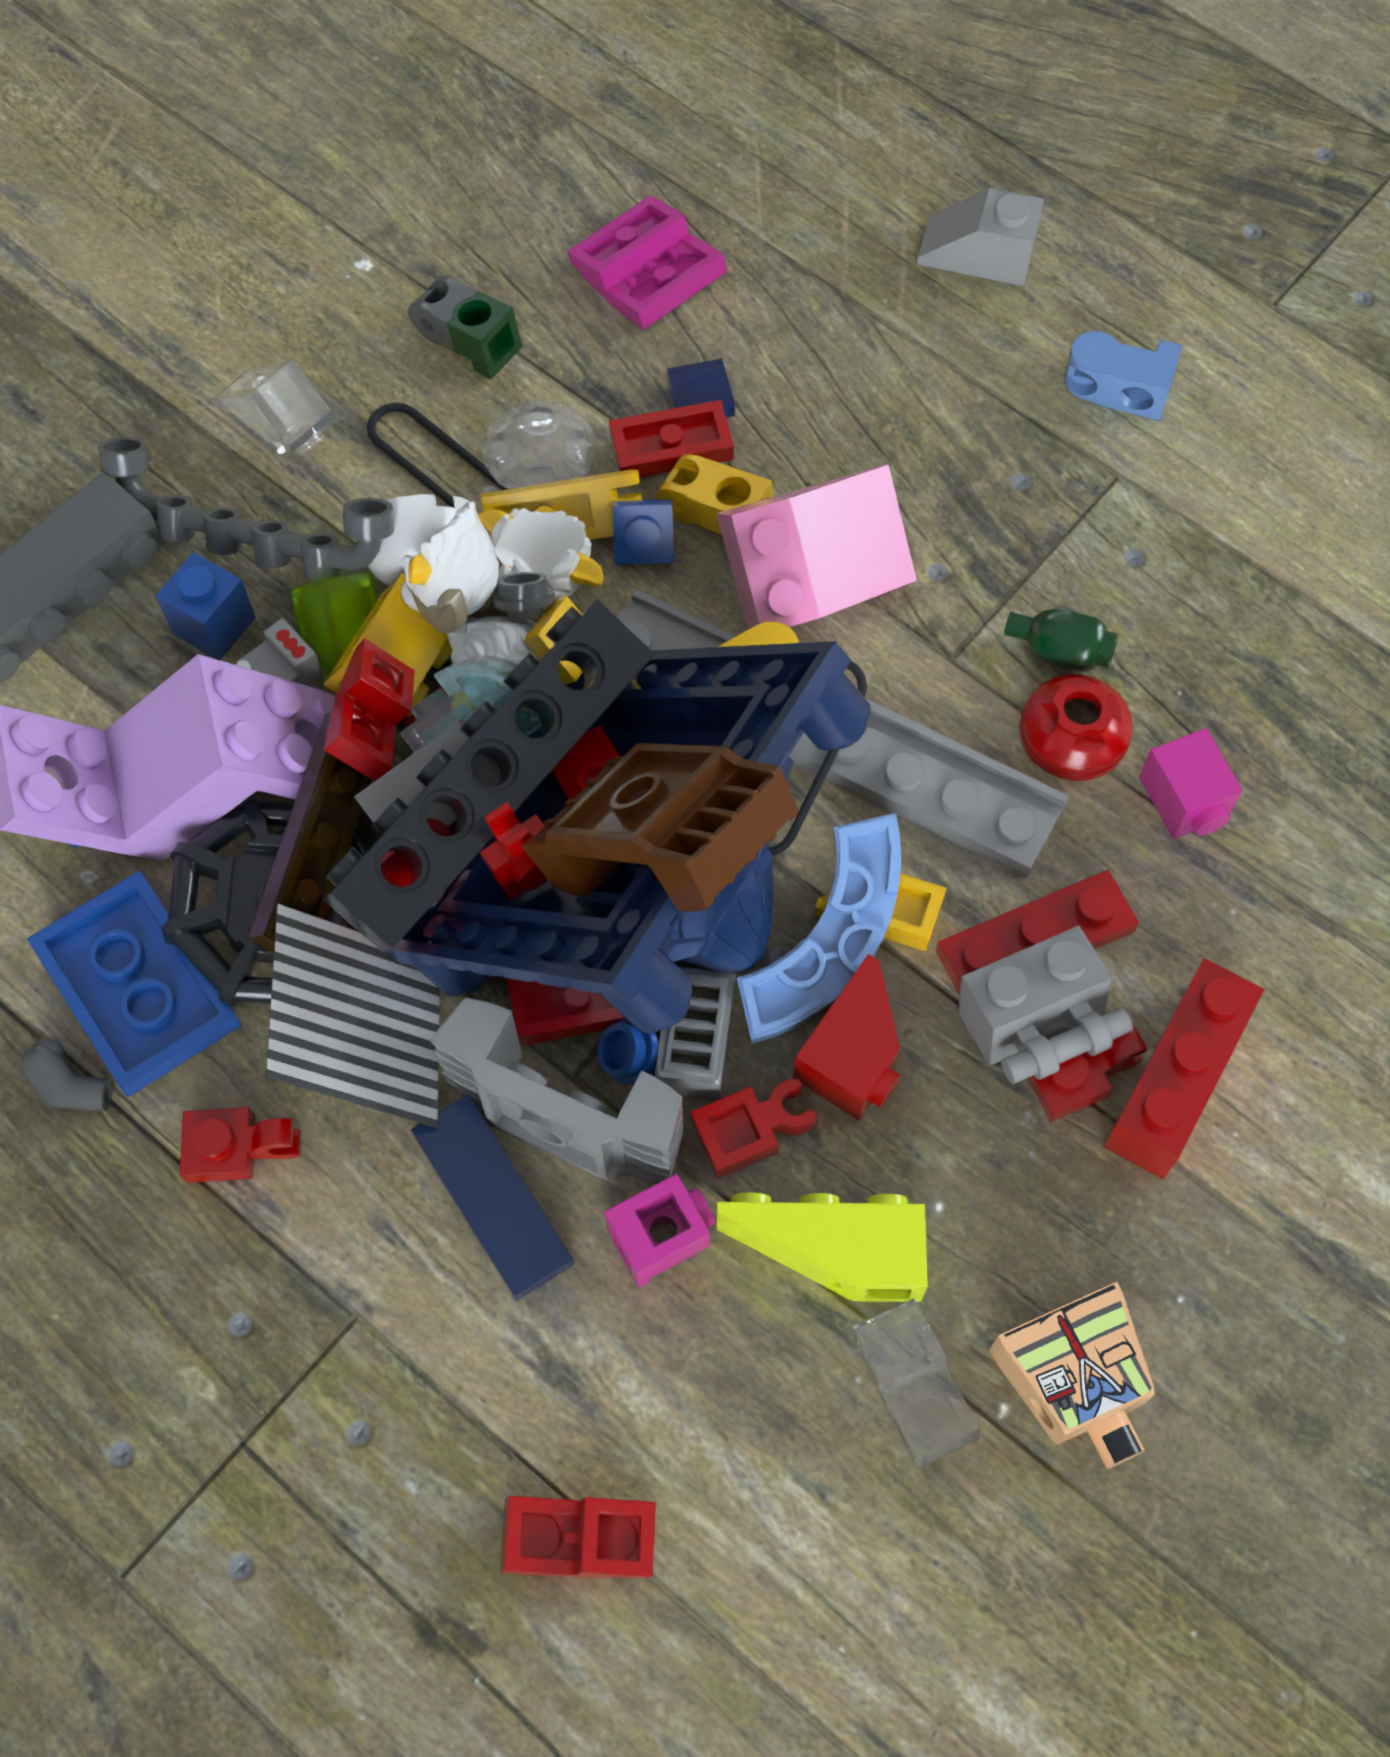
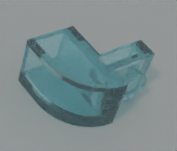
[400,655,543,753]

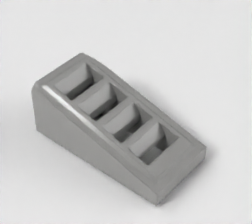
[654,967,736,1100]

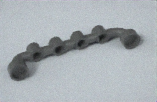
[98,437,394,582]

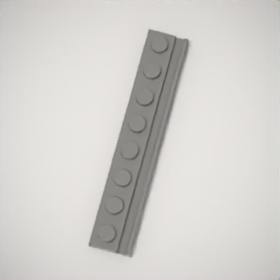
[617,588,1070,878]

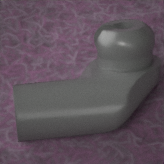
[22,1038,112,1111]

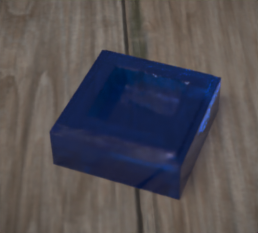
[667,358,735,417]

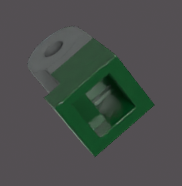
[408,276,523,379]

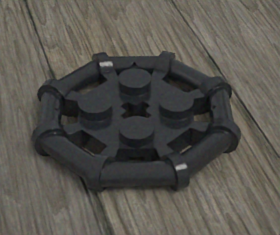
[161,794,372,1007]

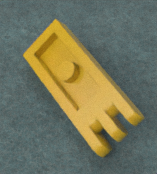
[480,470,642,540]

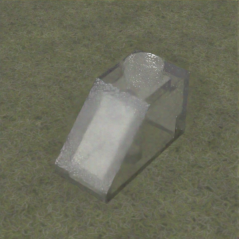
[212,359,335,455]

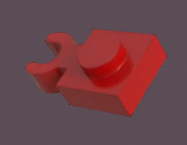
[690,1079,817,1179]

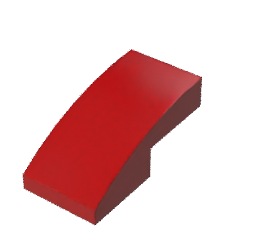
[324,638,415,781]
[500,1496,656,1579]

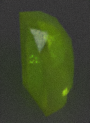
[289,572,377,675]

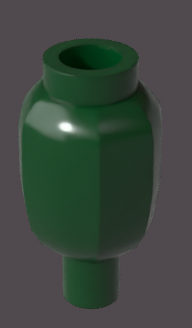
[1004,609,1119,672]

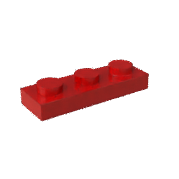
[936,869,1139,996]

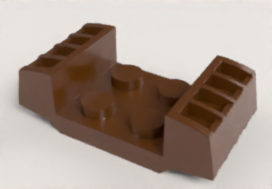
[521,743,799,912]

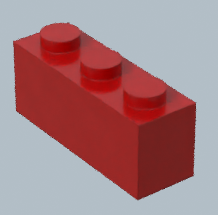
[1103,958,1265,1179]

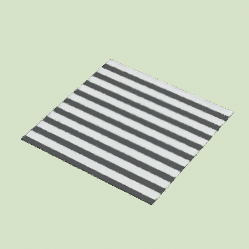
[266,904,440,1128]

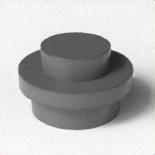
[492,572,555,620]

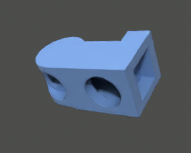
[1064,331,1183,421]

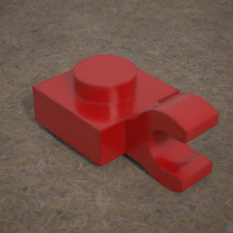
[480,802,548,901]
[1028,1026,1147,1122]
[180,1107,301,1183]

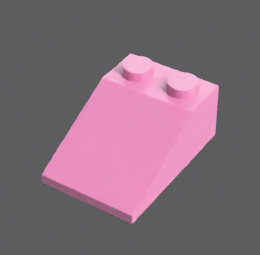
[716,464,917,630]

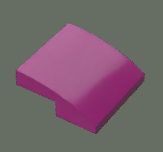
[567,195,727,330]

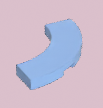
[737,813,901,1044]

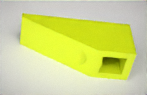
[717,1192,928,1302]

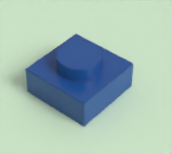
[613,500,674,565]

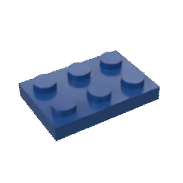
[27,870,242,1097]

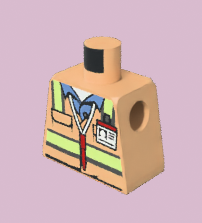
[989,1282,1155,1469]

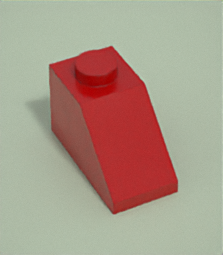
[793,954,901,1121]

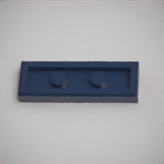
[411,1095,574,1301]

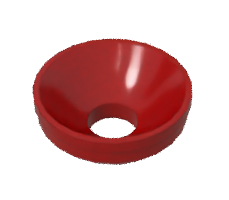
[1019,674,1133,781]

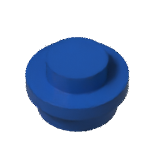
[597,1019,659,1085]

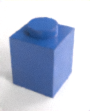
[156,552,256,660]

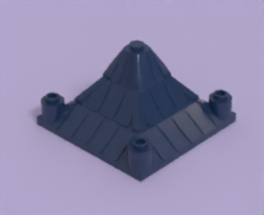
[387,641,871,1033]

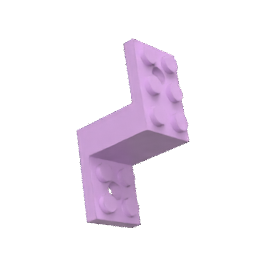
[0,654,337,862]

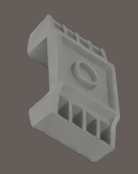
[431,998,684,1184]

